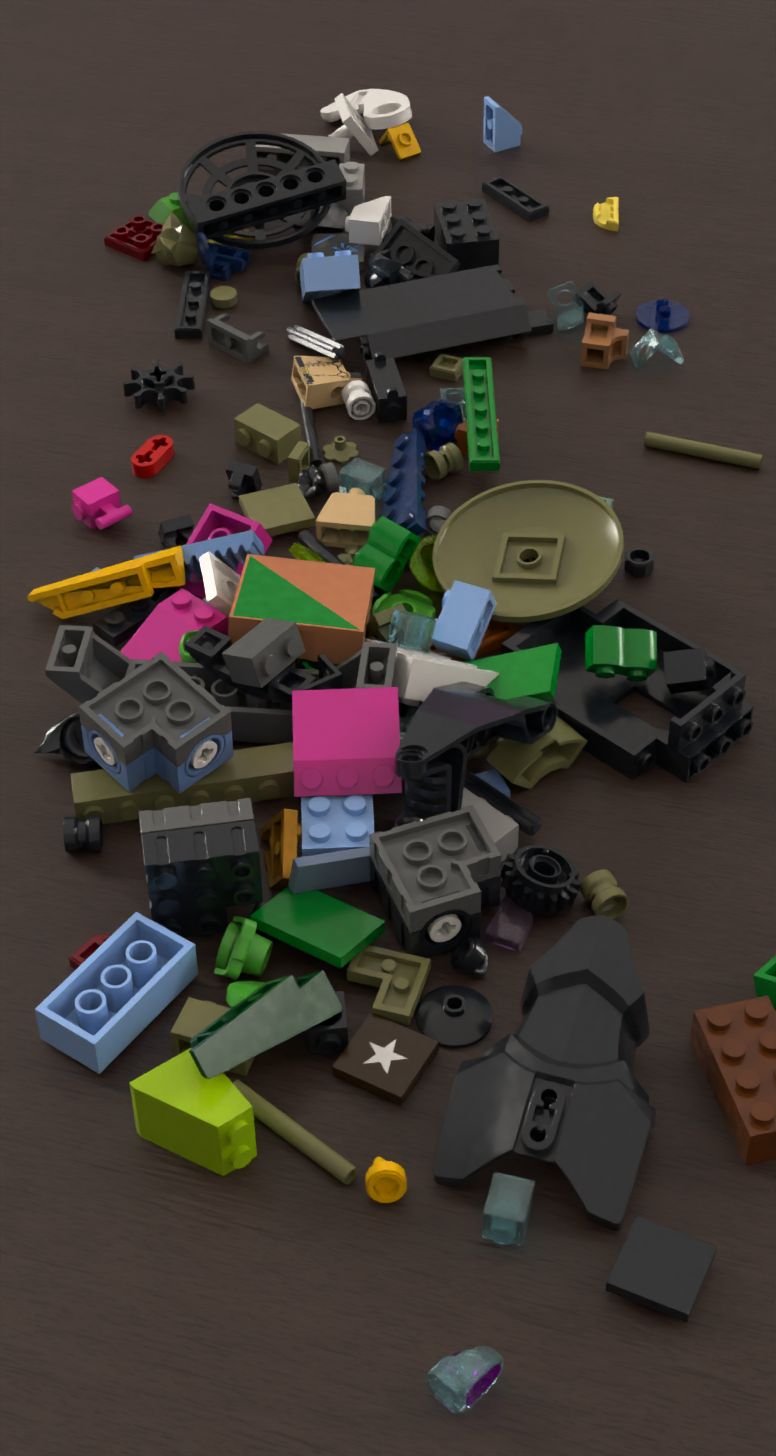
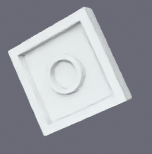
[328,93,378,156]
[199,551,241,618]

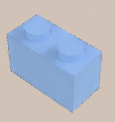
[430,580,497,661]

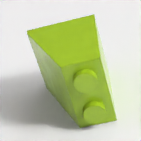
[129,1047,257,1176]

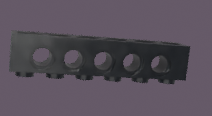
[187,159,346,240]

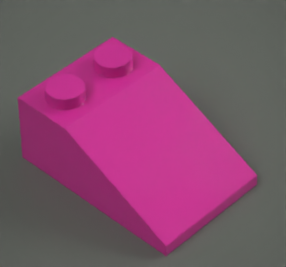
[174,503,273,599]
[120,588,228,662]

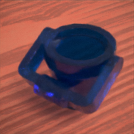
[412,399,463,451]

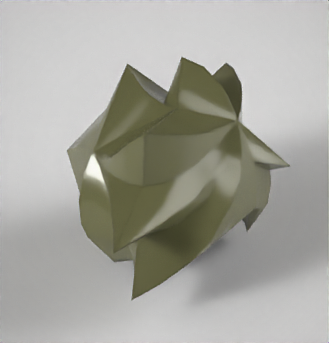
[151,213,198,267]

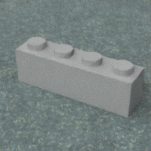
[256,133,350,171]

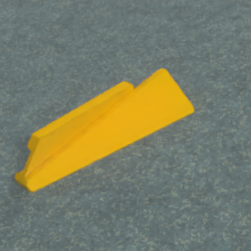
[27,546,186,619]

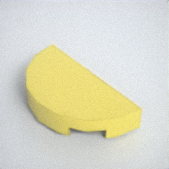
[592,197,619,232]

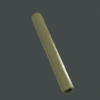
[644,432,763,469]
[233,1080,358,1185]

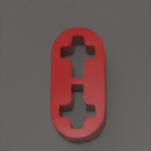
[131,435,174,478]

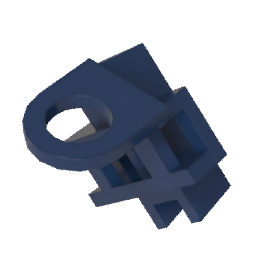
[197,232,251,281]

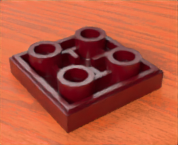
[104,215,164,261]

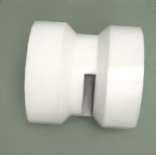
[342,380,376,420]

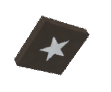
[332,1012,439,1105]

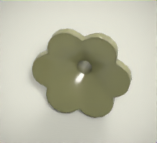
[323,436,358,465]

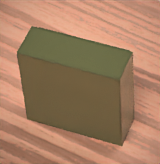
[430,353,463,382]
[288,441,310,483]

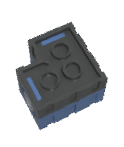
[78,652,233,794]

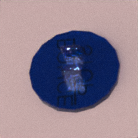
[636,299,690,333]

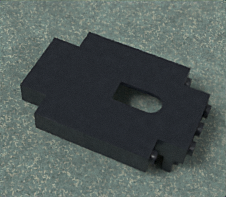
[501,599,754,783]

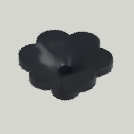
[297,465,324,500]

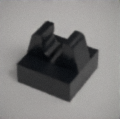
[225,460,262,499]
[158,514,194,549]

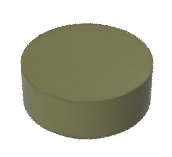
[210,286,238,309]

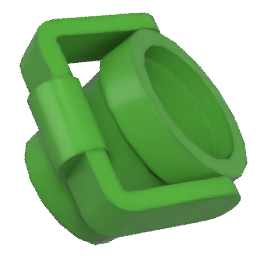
[213,916,273,980]

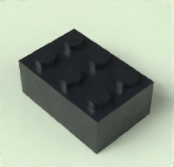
[434,198,499,271]

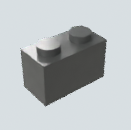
[222,617,306,688]

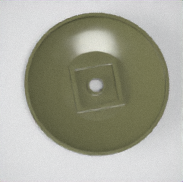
[433,480,624,623]

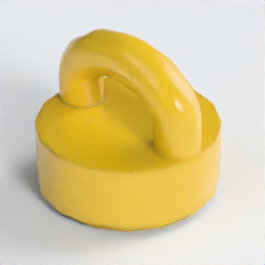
[365,1157,407,1203]

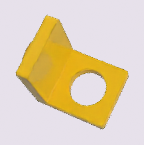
[379,122,422,160]

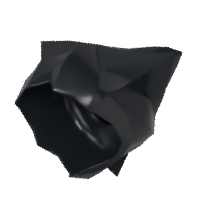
[364,250,414,289]
[34,712,103,769]

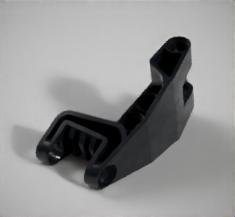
[395,681,558,827]

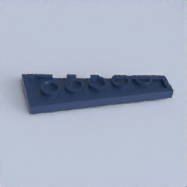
[379,428,426,536]

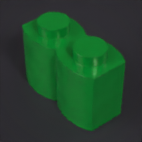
[353,516,421,592]
[585,625,657,682]

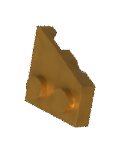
[260,808,301,890]

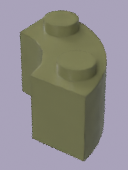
[486,717,587,790]

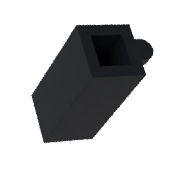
[366,352,407,423]

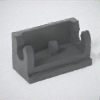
[207,313,269,364]

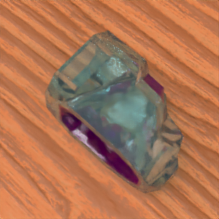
[427,1346,504,1413]

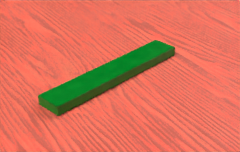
[462,357,500,471]

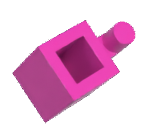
[71,477,133,530]

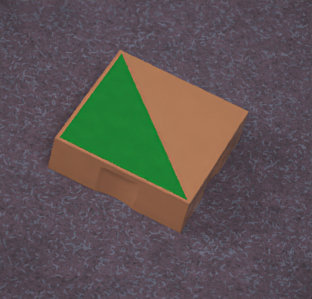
[228,554,375,664]

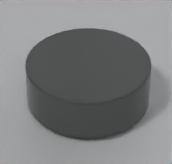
[318,462,339,494]

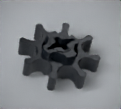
[123,359,195,412]

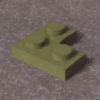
[347,945,431,1026]

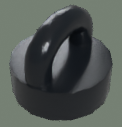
[451,936,489,978]

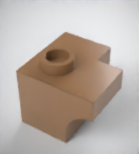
[580,313,629,370]

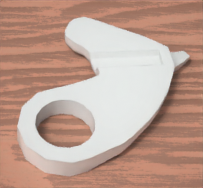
[320,89,412,130]

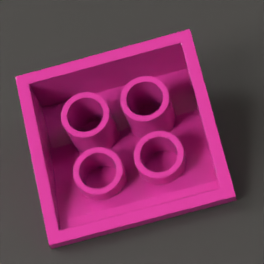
[292,687,402,797]

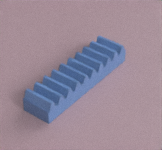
[134,530,264,581]

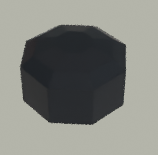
[624,548,654,576]

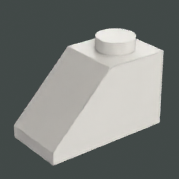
[345,196,392,246]

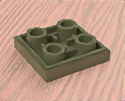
[239,483,316,538]

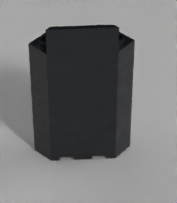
[311,264,532,361]

